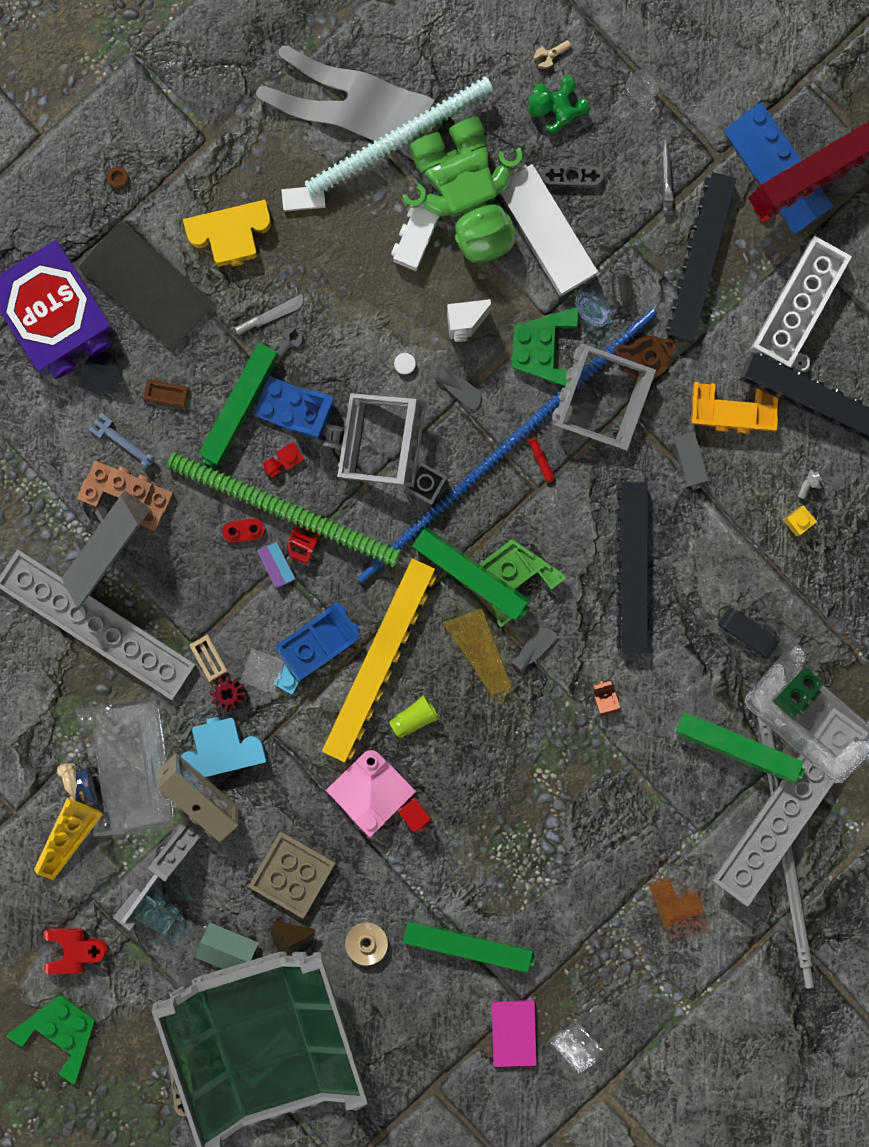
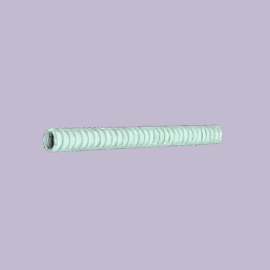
[305,76,494,198]

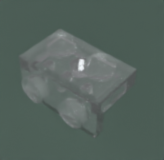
[551,1020,603,1074]

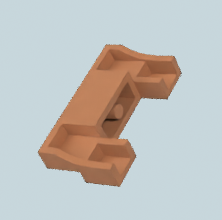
[77,460,174,532]

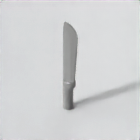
[235,294,303,335]

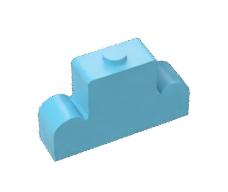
[181,717,267,777]

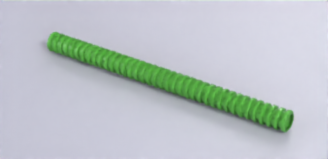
[167,452,401,567]

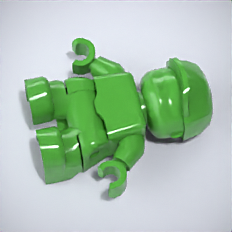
[402,116,522,264]

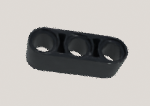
[717,606,780,659]

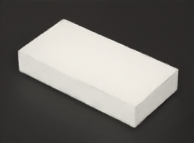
[281,187,326,212]

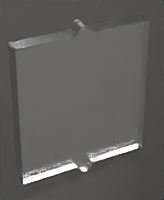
[240,649,285,693]

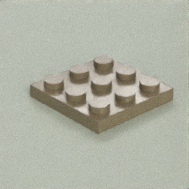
[248,831,336,919]

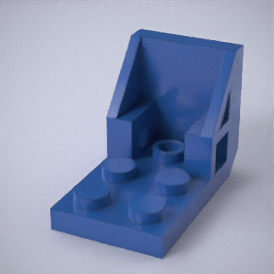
[253,376,335,441]

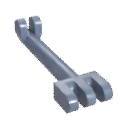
[89,413,155,469]

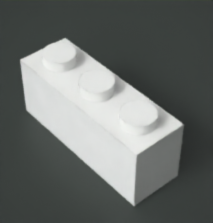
[391,205,440,271]

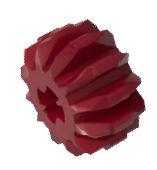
[210,676,246,712]

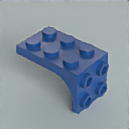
[274,602,361,682]

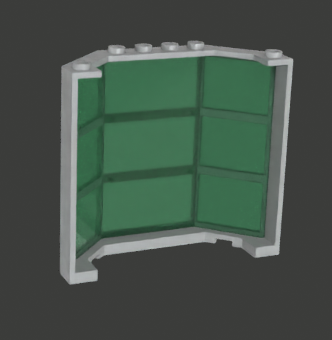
[152,952,368,1147]

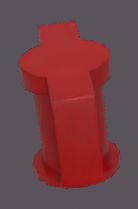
[287,525,320,565]

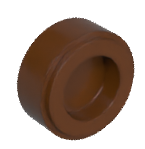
[107,167,129,189]

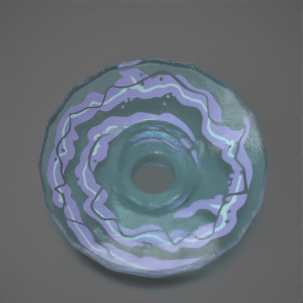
[576,289,611,327]

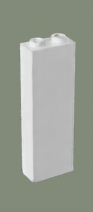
[499,164,598,297]

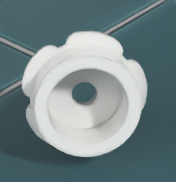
[791,353,810,372]

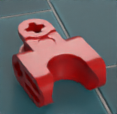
[43,928,108,974]

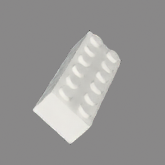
[750,236,852,369]

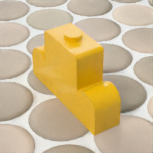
[183,200,271,266]

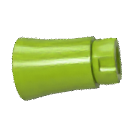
[389,694,440,739]

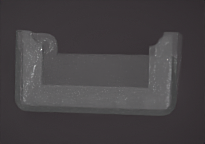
[745,641,869,783]
[76,699,174,836]

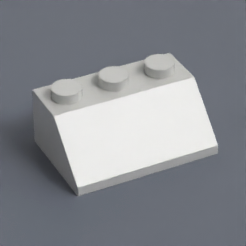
[447,299,491,342]

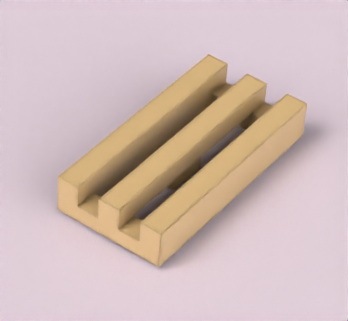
[189,635,228,682]

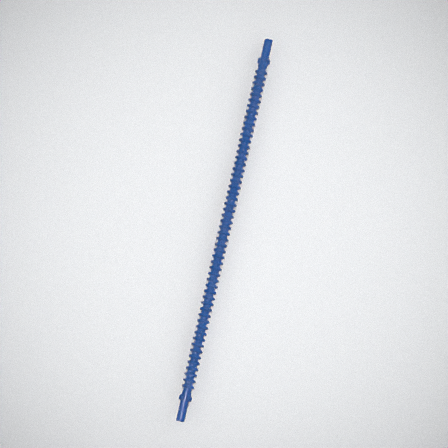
[357,308,658,584]

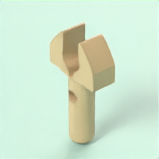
[534,40,571,69]

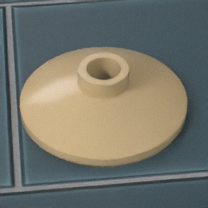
[345,922,388,965]

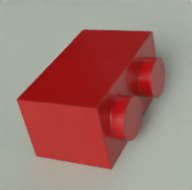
[398,796,431,832]

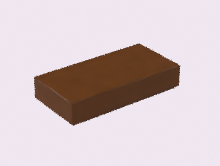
[143,379,189,408]

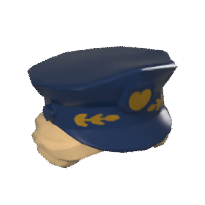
[57,763,98,807]

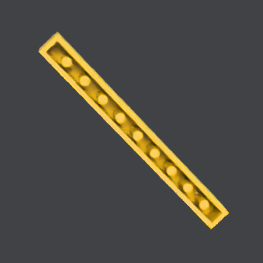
[322,558,437,762]

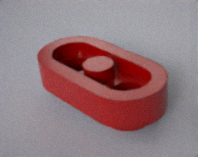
[222,518,265,543]

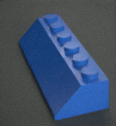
[723,102,833,235]

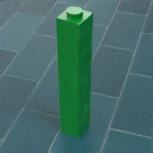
[198,342,279,467]
[412,528,531,620]
[675,712,806,785]
[403,920,535,973]

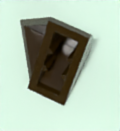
[271,921,316,968]

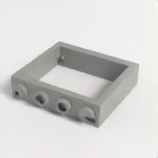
[552,344,656,450]
[337,393,427,487]

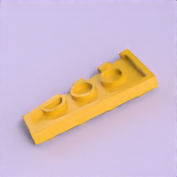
[34,798,102,880]

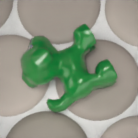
[528,75,591,134]

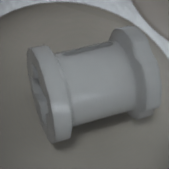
[323,425,344,449]

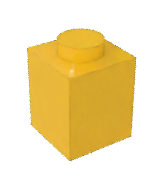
[783,505,817,536]

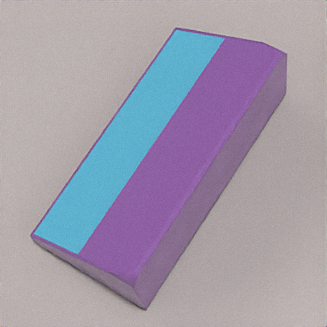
[257,541,295,589]

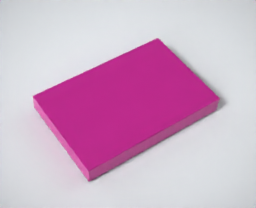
[492,1000,536,1067]

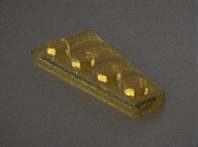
[443,608,512,695]

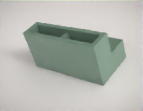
[195,922,258,969]

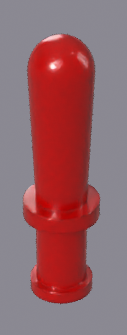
[527,437,555,482]

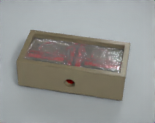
[157,753,238,842]

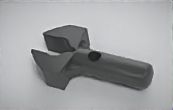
[276,328,303,363]

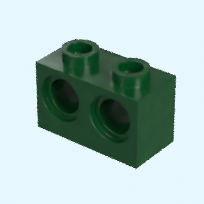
[773,667,824,719]

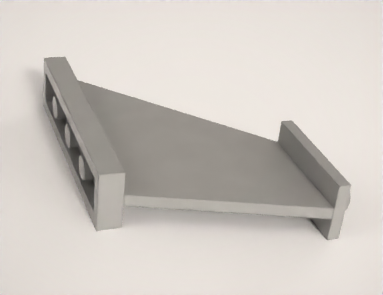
[113,817,205,931]

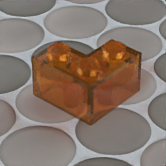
[647,876,704,926]

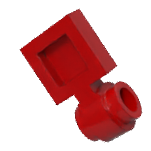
[263,442,305,478]

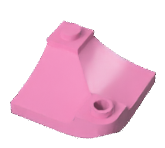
[326,750,416,837]

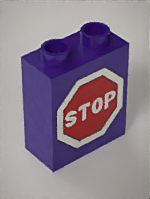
[0,239,116,379]

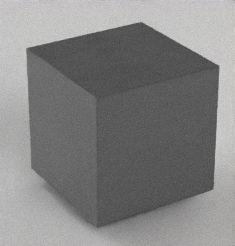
[404,461,447,507]

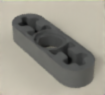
[542,165,603,187]

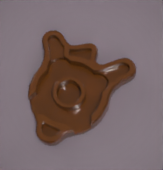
[614,335,676,387]

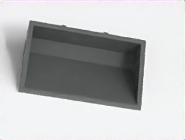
[62,490,151,609]

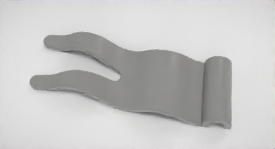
[256,46,444,159]

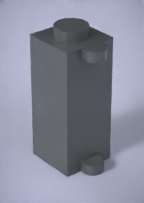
[667,432,709,490]

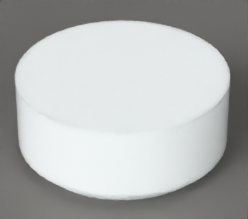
[394,353,415,375]

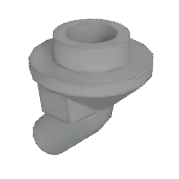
[798,470,823,499]

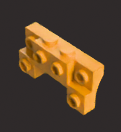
[691,382,778,434]

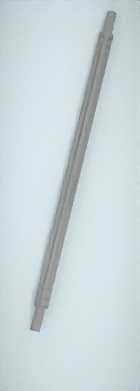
[755,692,814,988]

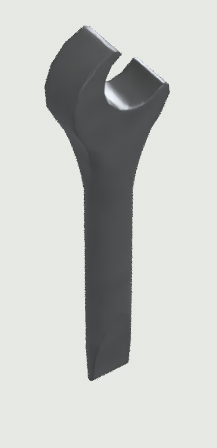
[662,139,673,215]

